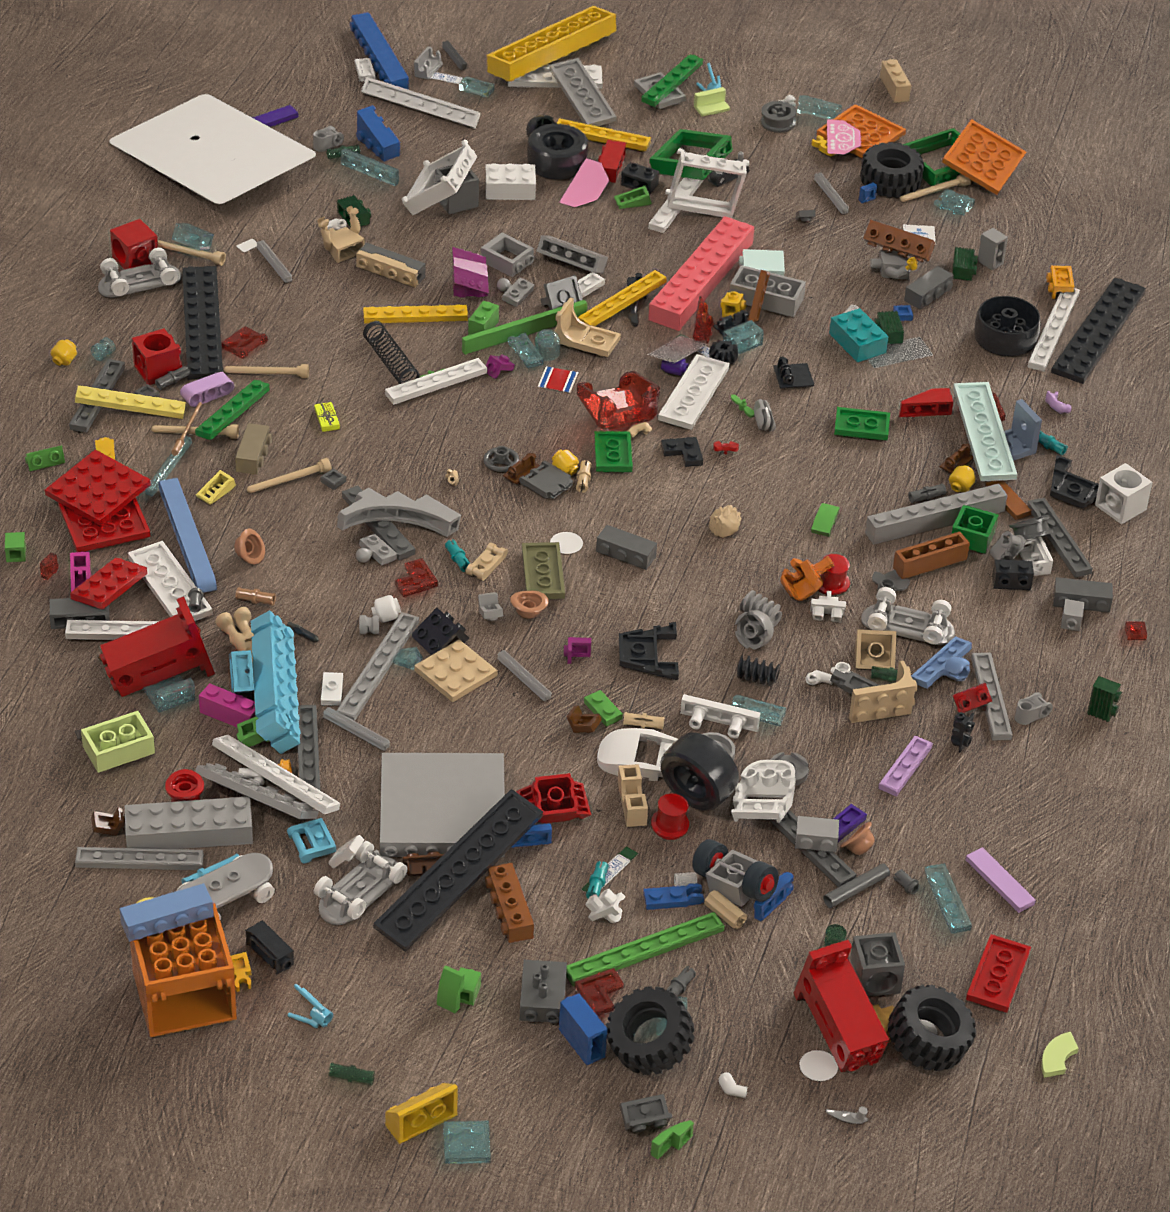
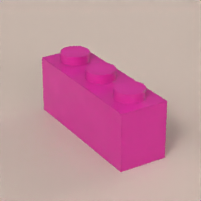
[199,683,256,728]

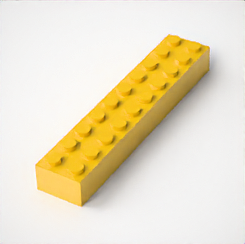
[487,6,616,82]

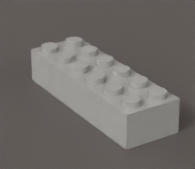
[125,797,253,849]

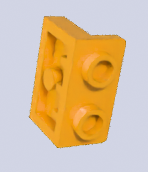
[1046,266,1074,299]

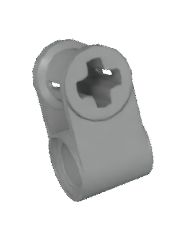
[313,126,344,152]
[990,531,1025,560]
[1014,692,1053,725]

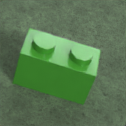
[468,301,499,335]

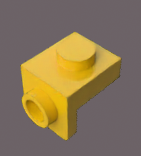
[95,437,115,460]

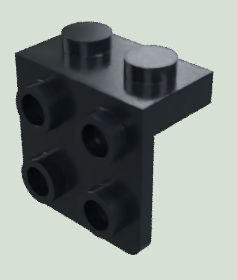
[412,607,469,655]

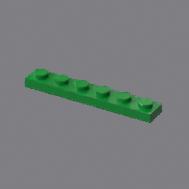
[641,54,703,107]
[195,380,270,440]

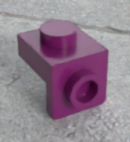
[485,354,515,379]
[564,637,591,664]

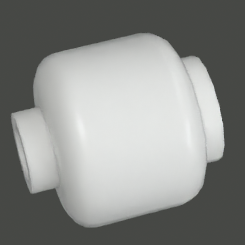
[371,595,401,623]

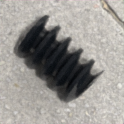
[737,654,781,687]

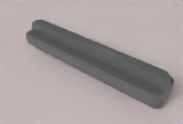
[442,40,467,70]

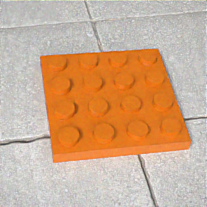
[817,104,906,158]
[942,119,1026,195]

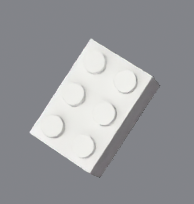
[485,163,536,200]

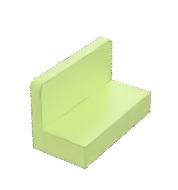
[694,87,730,116]

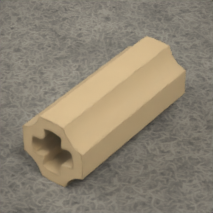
[704,890,747,929]

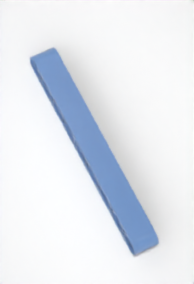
[158,478,217,593]

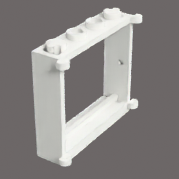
[402,139,477,215]
[665,148,749,218]

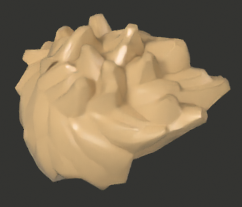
[709,505,741,538]

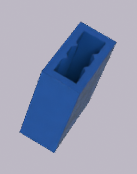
[559,993,607,1065]

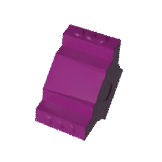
[452,247,489,297]

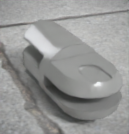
[754,399,776,431]

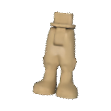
[215,607,254,666]

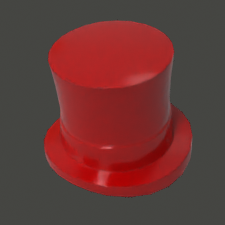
[818,554,850,595]
[165,769,204,802]
[651,793,689,840]

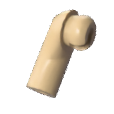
[627,422,652,439]

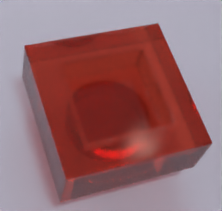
[40,552,59,580]
[1124,621,1148,640]

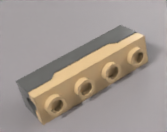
[356,243,426,287]

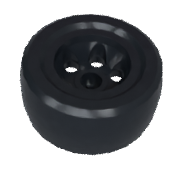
[527,124,588,180]
[974,296,1041,356]
[660,732,739,811]

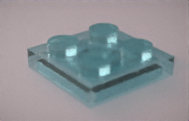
[443,1121,491,1164]

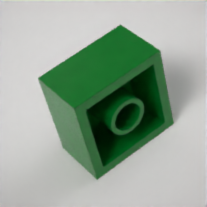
[951,505,999,554]

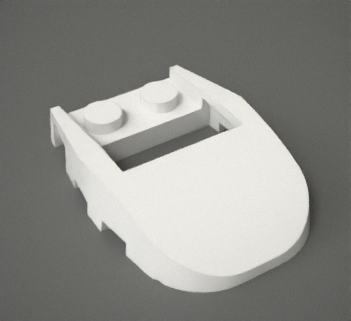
[597,728,677,781]
[731,760,795,822]

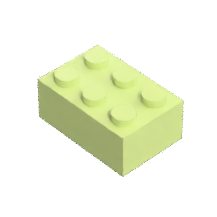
[81,711,155,773]

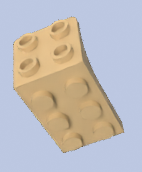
[554,298,621,357]
[849,660,917,723]

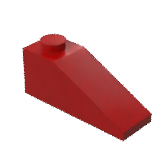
[899,388,954,417]

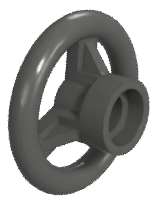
[483,446,520,472]

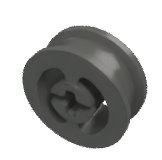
[761,101,797,132]
[1009,515,1053,540]

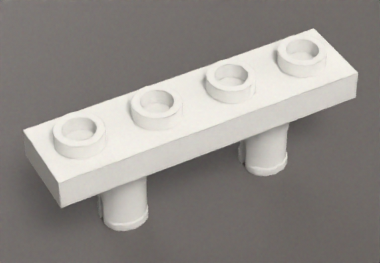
[680,694,760,739]

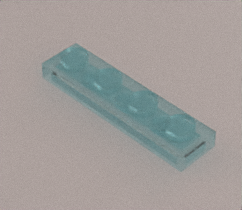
[341,148,399,186]
[924,863,972,934]

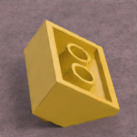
[385,1083,458,1144]

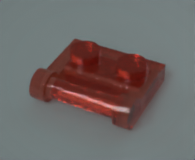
[221,326,268,359]

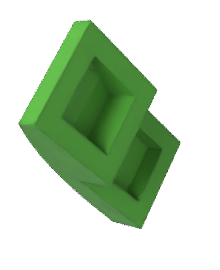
[811,503,840,537]
[437,966,465,1014]
[651,1120,694,1159]

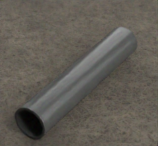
[823,863,890,908]

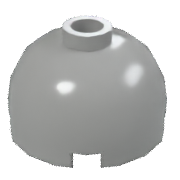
[735,610,774,649]

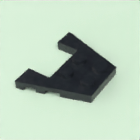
[1050,454,1099,509]
[618,622,679,680]

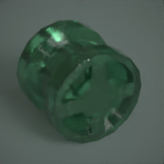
[824,924,847,947]

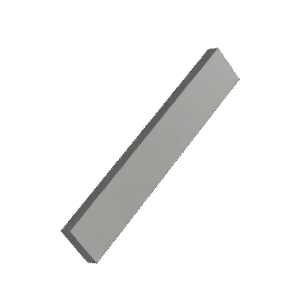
[971,653,1012,741]
[75,847,204,870]

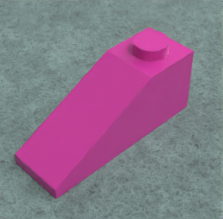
[70,552,91,592]

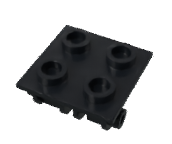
[773,356,814,389]

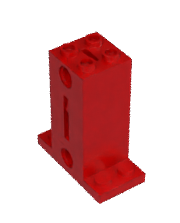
[99,596,215,697]
[793,940,889,1072]

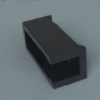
[245,920,294,975]

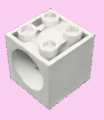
[1095,463,1152,524]

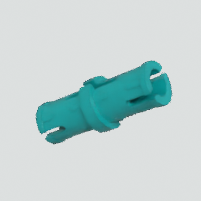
[1038,431,1068,456]
[445,539,470,572]
[586,861,609,899]

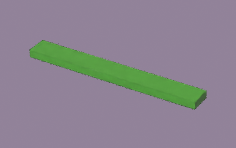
[462,300,587,354]
[566,912,725,986]

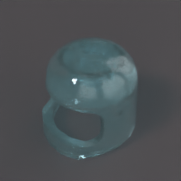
[535,329,560,361]

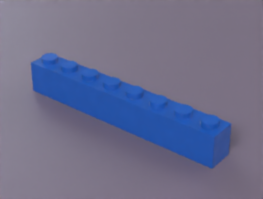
[349,12,409,90]

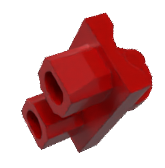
[952,683,993,713]

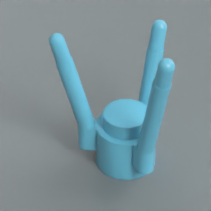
[696,63,721,91]
[287,984,333,1028]

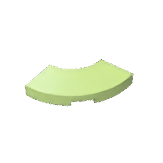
[1041,1032,1079,1078]

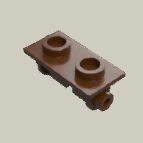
[939,444,974,474]
[503,453,540,484]
[402,852,444,876]

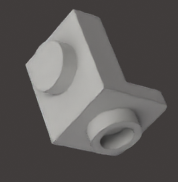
[478,592,503,621]

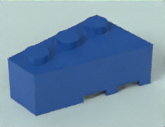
[356,105,400,161]

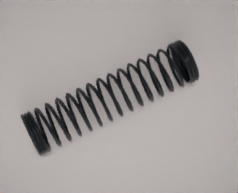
[363,321,420,384]

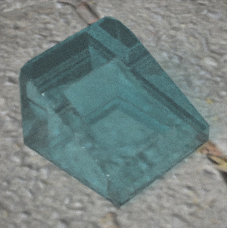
[393,647,422,670]

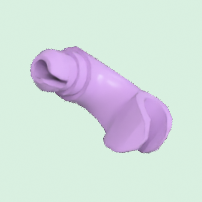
[1046,391,1071,414]

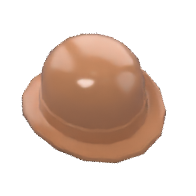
[234,528,265,565]
[510,591,549,619]
[840,822,875,855]

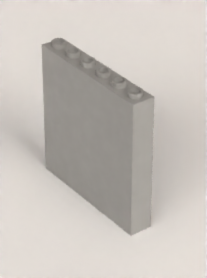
[380,753,505,857]

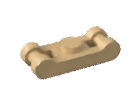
[466,542,508,581]

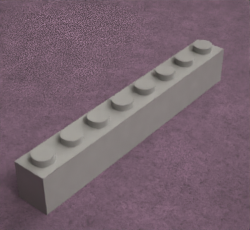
[865,484,1007,545]

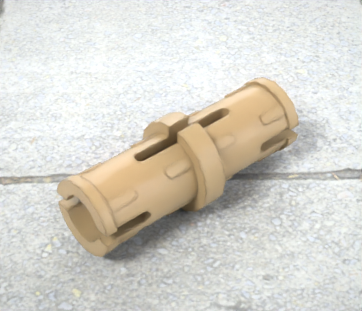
[576,460,592,493]
[623,712,664,730]

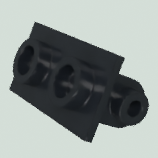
[713,310,751,336]
[951,712,975,753]

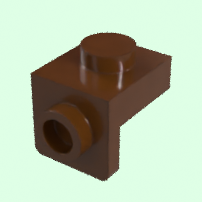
[567,705,602,733]
[91,807,125,836]

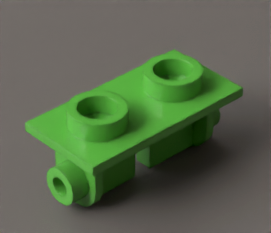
[25,445,65,471]

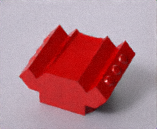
[516,773,591,824]

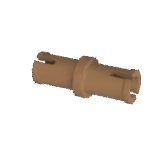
[236,587,276,606]

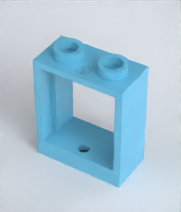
[229,650,254,694]

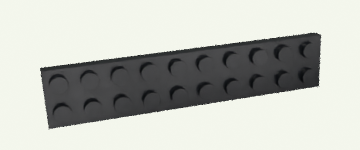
[182,266,223,380]
[1051,277,1146,384]
[373,789,543,952]

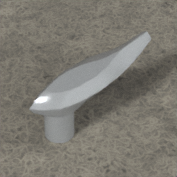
[826,1107,868,1124]

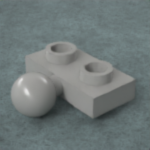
[497,278,534,307]
[356,534,397,565]

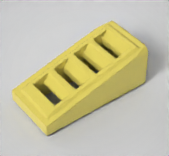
[196,470,236,505]

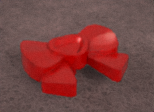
[713,441,739,455]

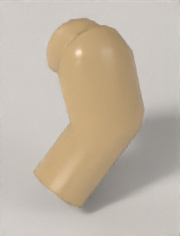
[445,469,459,486]

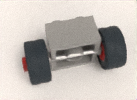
[692,839,779,907]

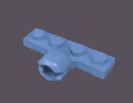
[911,636,972,688]

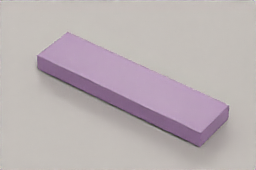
[878,736,933,797]
[966,847,1036,913]

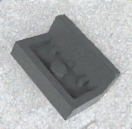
[620,1094,672,1133]

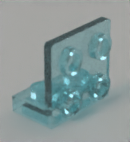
[143,674,195,713]

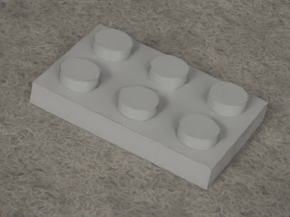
[634,72,686,109]

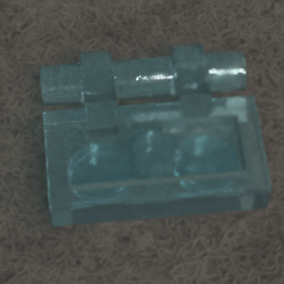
[934,189,975,216]

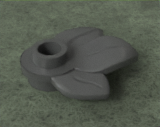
[872,570,910,592]

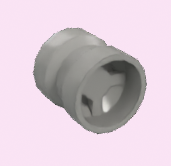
[359,615,379,634]

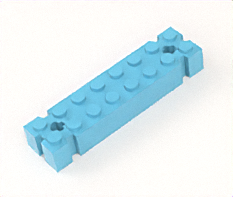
[251,610,301,754]

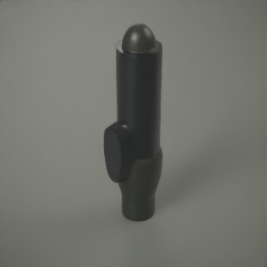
[287,621,319,642]

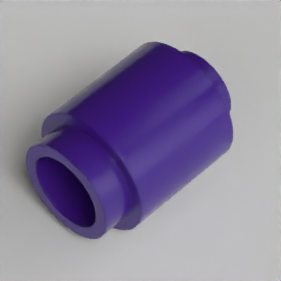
[661,359,688,376]

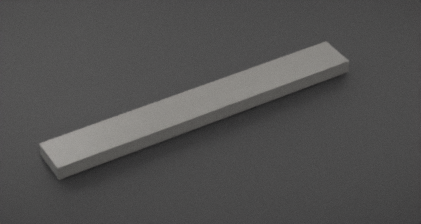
[337,612,419,721]

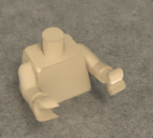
[317,206,365,263]

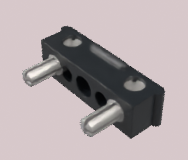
[708,151,750,187]

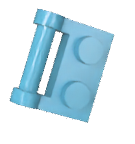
[287,818,336,863]

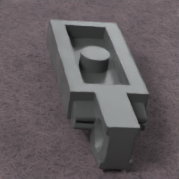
[830,669,880,694]

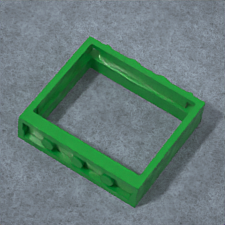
[903,128,961,186]
[649,129,733,180]

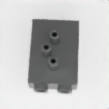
[519,960,567,1023]

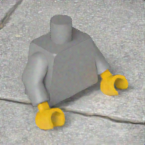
[870,249,918,279]

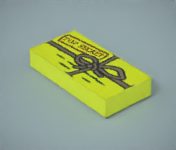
[314,402,340,432]

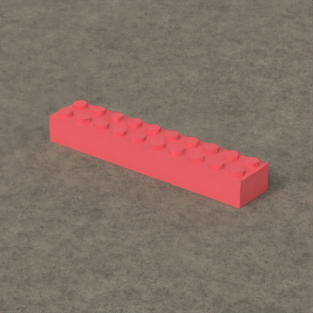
[648,216,755,331]

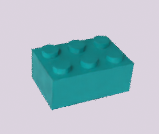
[829,308,888,363]

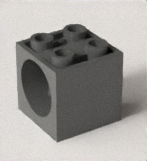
[435,165,479,214]
[850,932,905,996]

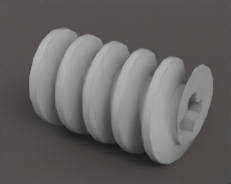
[740,590,782,627]

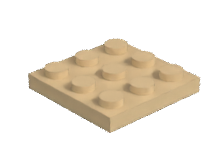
[414,640,498,702]

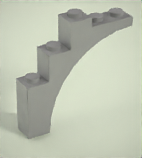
[337,488,461,537]

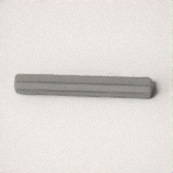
[814,172,849,214]
[256,240,292,283]
[497,650,552,701]
[323,707,390,751]

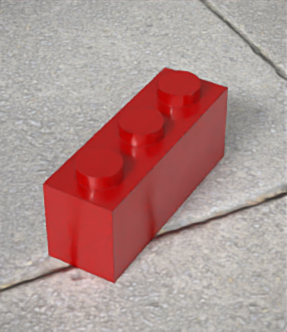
[598,140,626,183]

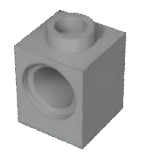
[1061,599,1084,631]

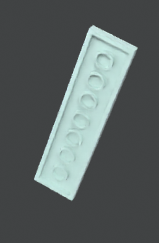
[953,382,1017,481]

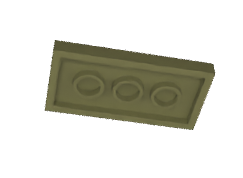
[522,542,565,599]

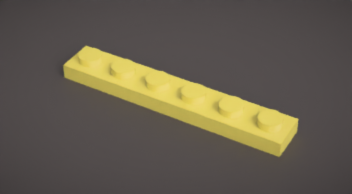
[75,385,186,419]

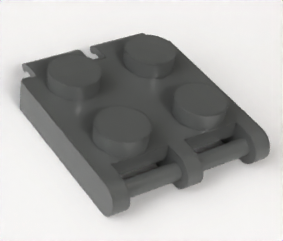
[519,460,573,499]

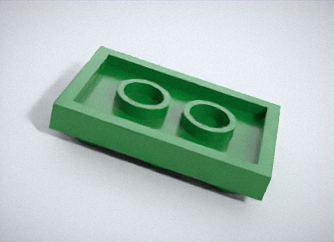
[834,407,890,441]
[594,431,633,472]

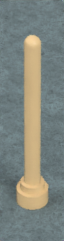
[900,174,971,202]
[158,240,226,266]
[224,364,309,378]
[151,424,239,439]
[247,458,332,493]

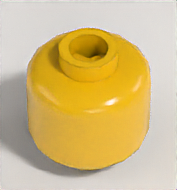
[50,339,77,366]
[552,450,579,476]
[949,465,976,492]

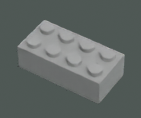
[730,265,806,317]

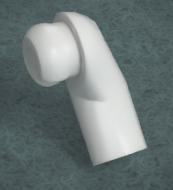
[321,219,347,230]

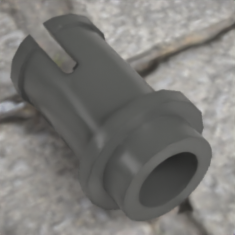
[188,588,204,613]
[893,869,920,894]

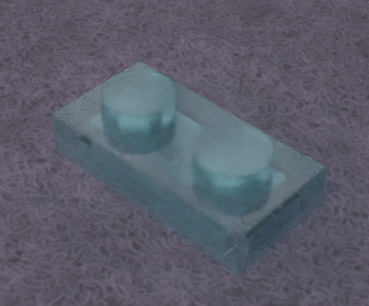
[459,76,495,97]

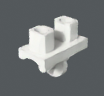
[810,591,846,623]
[585,889,625,923]

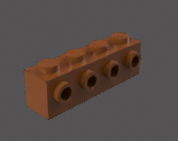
[863,220,936,263]
[893,532,970,579]
[485,863,534,943]

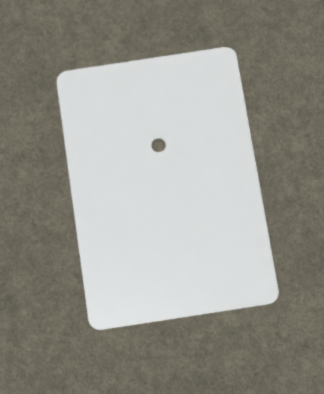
[110,94,316,204]

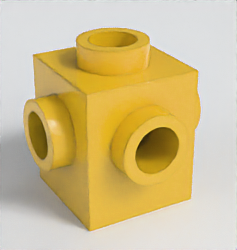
[720,292,746,317]

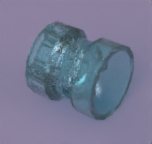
[90,337,116,361]

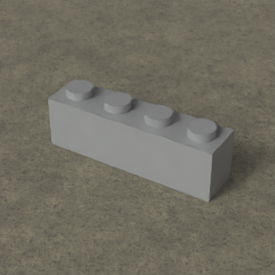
[537,235,608,273]

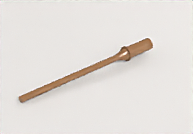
[171,402,202,456]

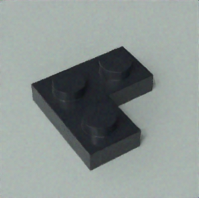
[661,437,703,467]

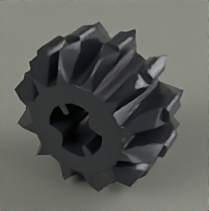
[709,339,739,366]

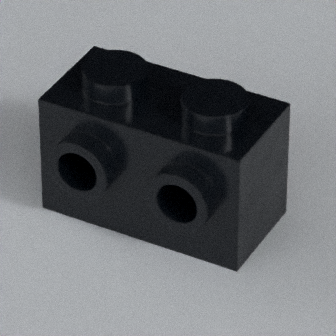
[621,162,659,195]
[992,559,1034,590]

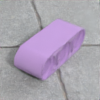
[180,372,234,407]

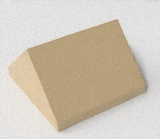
[855,630,896,670]

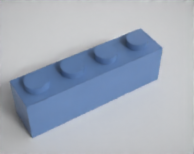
[120,883,214,942]

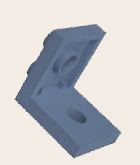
[1004,399,1042,461]

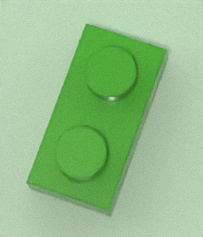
[584,690,623,726]

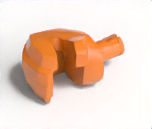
[780,556,834,601]

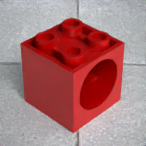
[110,219,158,269]
[132,328,182,385]

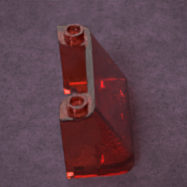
[577,371,660,431]

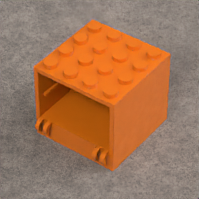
[130,903,237,1037]

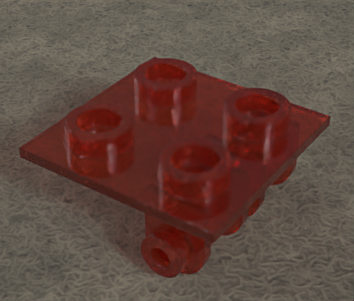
[693,296,714,344]

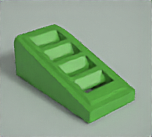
[614,186,652,209]

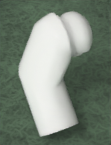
[806,670,833,685]
[239,768,265,785]
[719,1072,747,1098]

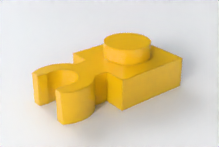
[811,136,835,157]
[231,952,252,992]

